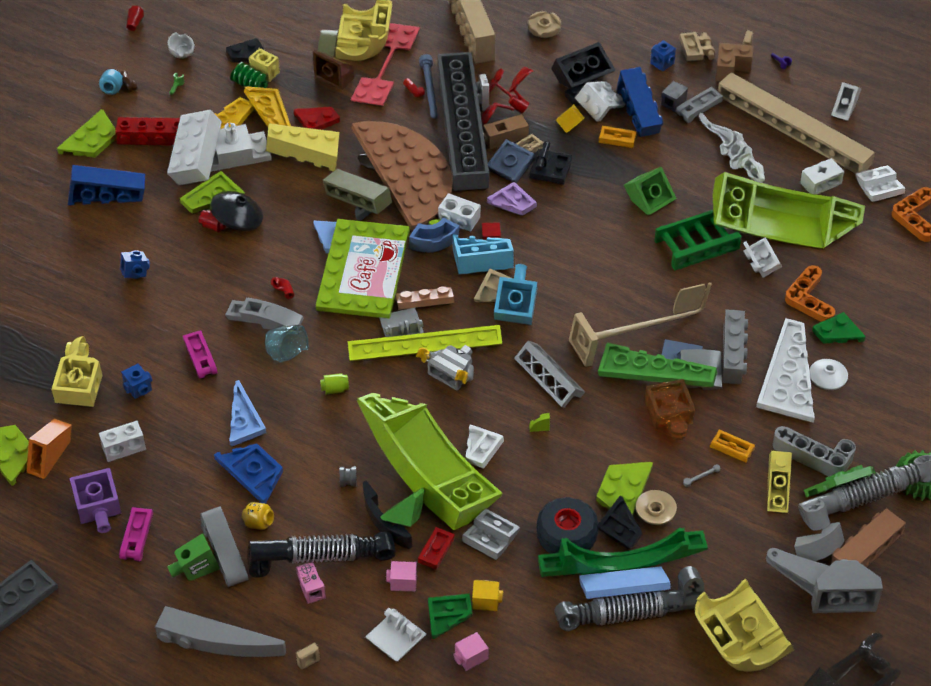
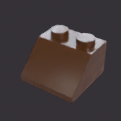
[313,50,354,90]

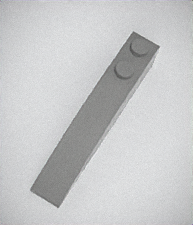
[155,606,286,657]

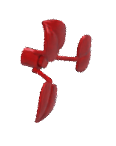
[481,66,534,127]

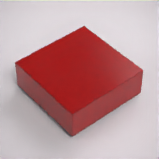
[482,222,501,240]

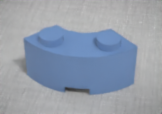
[409,218,460,252]

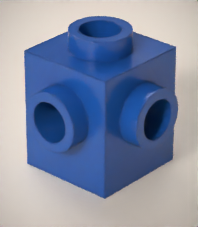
[650,40,676,71]
[120,250,150,279]
[121,363,153,399]

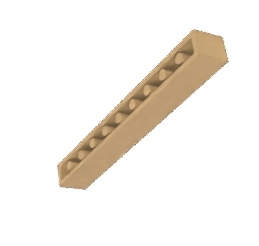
[718,72,875,174]

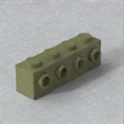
[323,169,392,214]

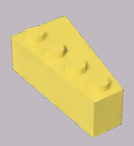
[266,124,339,172]

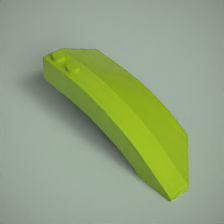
[713,172,865,249]
[357,393,503,530]

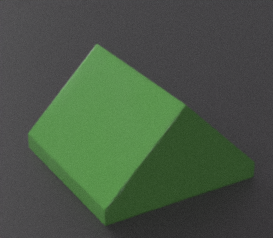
[380,487,425,527]

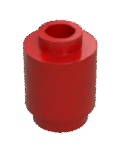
[199,210,226,232]

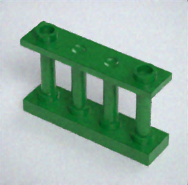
[654,210,742,271]

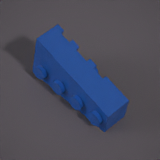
[616,67,663,137]
[68,165,145,205]

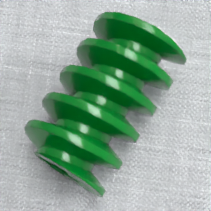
[230,62,268,88]

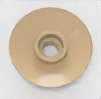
[636,490,677,525]

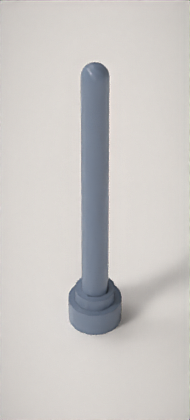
[419,54,438,119]

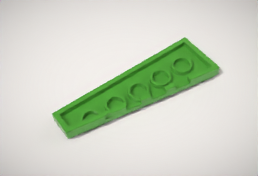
[598,343,717,387]

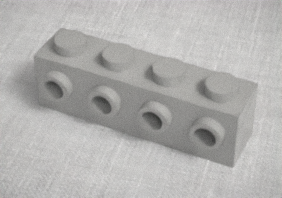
[722,310,748,384]

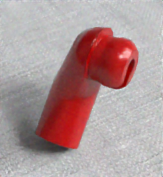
[403,78,425,98]
[271,277,294,299]

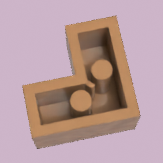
[715,43,753,81]

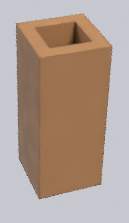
[483,114,529,149]

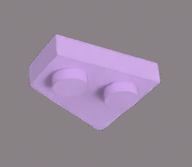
[487,182,537,216]

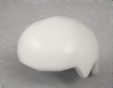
[168,33,195,58]

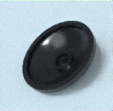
[210,191,263,231]

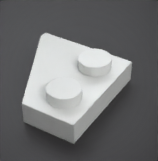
[476,74,489,111]

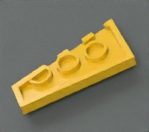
[244,86,291,127]

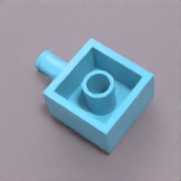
[494,264,537,325]

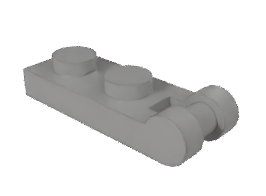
[675,87,723,123]

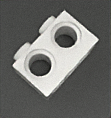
[438,193,481,231]
[99,421,146,462]

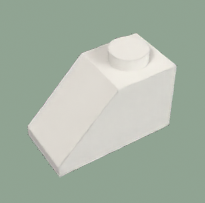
[831,82,861,121]

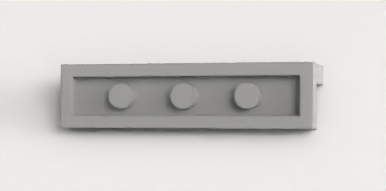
[514,341,585,407]

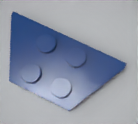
[214,444,283,504]

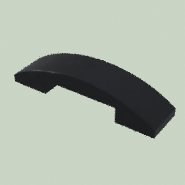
[363,481,413,549]

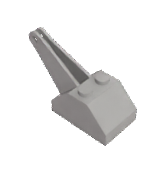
[766,548,883,613]

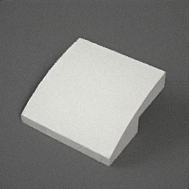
[856,165,905,202]

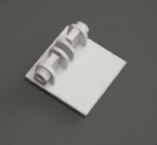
[366,608,426,662]

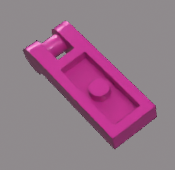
[183,330,218,379]
[119,507,153,561]

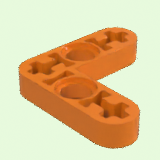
[891,187,931,242]
[785,265,835,322]

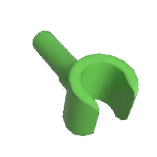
[169,73,184,95]

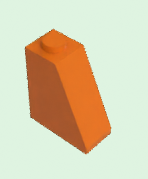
[26,419,72,479]

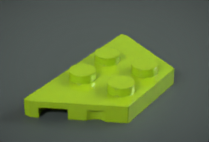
[57,109,116,157]
[0,425,29,486]
[596,462,653,516]

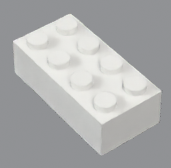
[167,110,222,185]

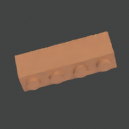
[831,508,906,567]

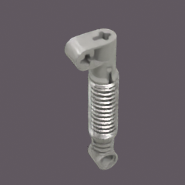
[798,455,931,530]

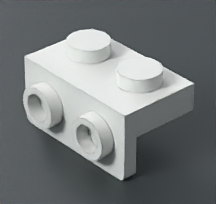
[743,237,782,278]

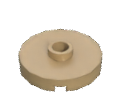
[528,11,561,38]

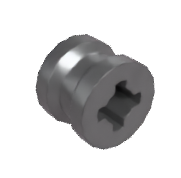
[340,466,357,487]

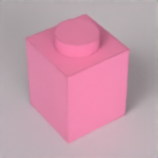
[386,561,417,591]
[454,632,488,671]

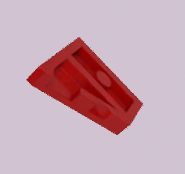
[294,107,340,130]

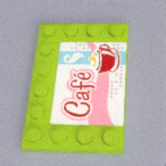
[315,219,410,319]

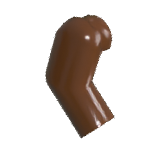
[121,71,137,91]

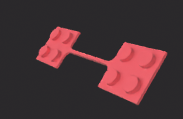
[351,23,420,106]

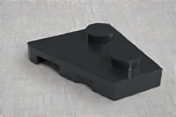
[598,496,643,550]

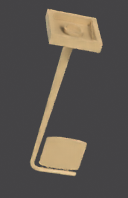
[569,282,712,367]

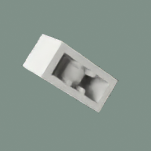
[800,158,844,195]

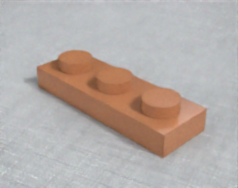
[396,287,454,310]

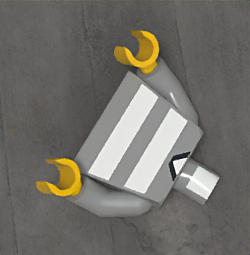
[416,345,474,391]

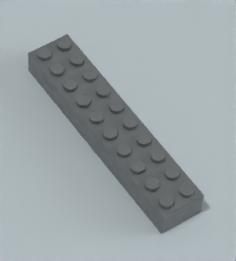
[437,52,489,191]

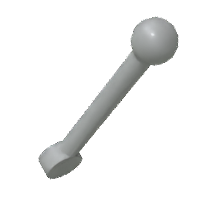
[683,464,721,487]

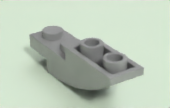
[225,298,304,333]

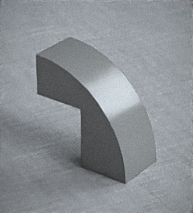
[794,522,845,561]

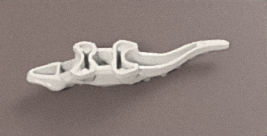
[699,113,765,183]

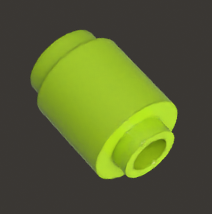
[320,373,349,395]

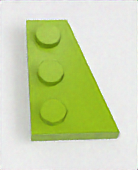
[180,171,245,213]

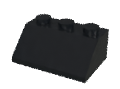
[551,42,615,89]

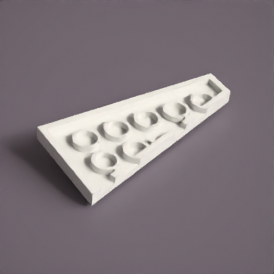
[756,318,815,423]

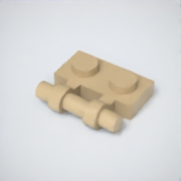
[679,32,715,61]

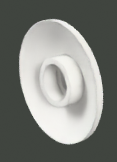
[809,359,848,390]

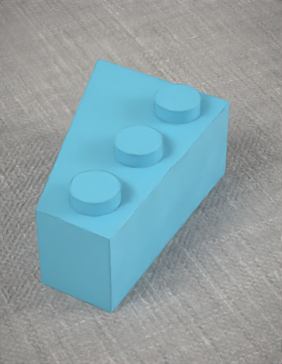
[452,234,514,274]

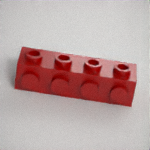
[115,117,180,145]

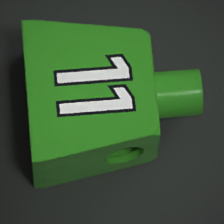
[167,534,220,581]

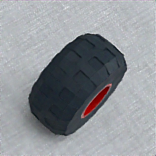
[536,497,598,554]

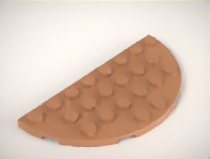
[351,121,452,231]

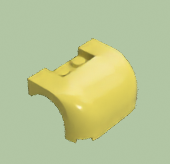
[335,0,392,61]
[695,579,794,672]

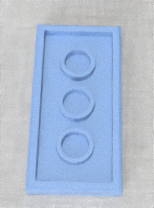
[579,566,670,599]

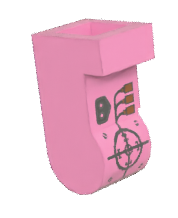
[296,562,326,604]

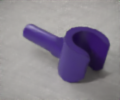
[771,53,792,69]

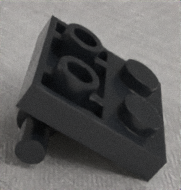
[529,141,572,185]

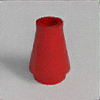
[126,6,144,31]

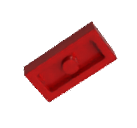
[418,527,455,570]

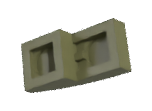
[318,30,338,57]

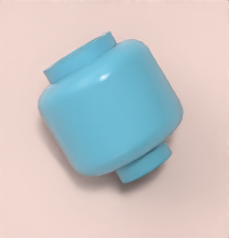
[99,69,123,95]

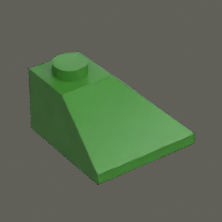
[624,167,677,215]

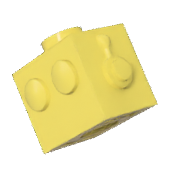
[249,48,280,82]

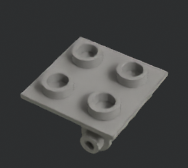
[379,308,424,337]

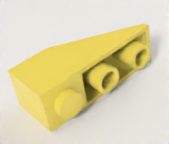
[767,451,792,513]

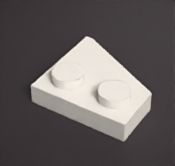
[466,425,504,468]

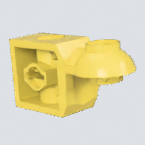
[52,336,102,407]

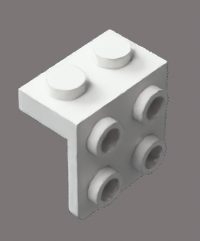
[575,81,625,122]

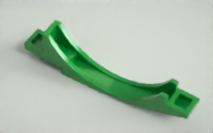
[538,528,708,577]

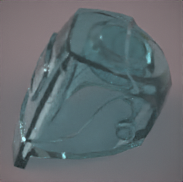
[265,325,309,362]

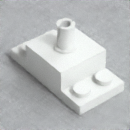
[210,123,271,172]

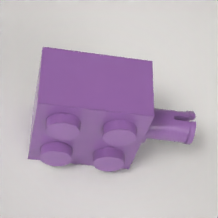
[70,468,122,533]

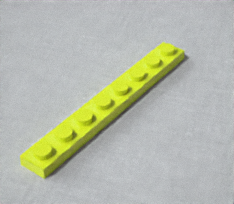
[348,325,502,361]

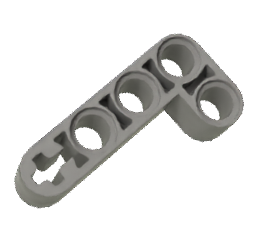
[772,426,856,477]
[200,507,248,587]

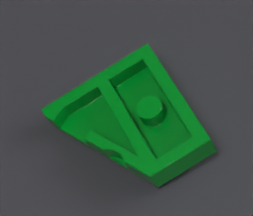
[812,312,866,343]
[428,594,472,639]

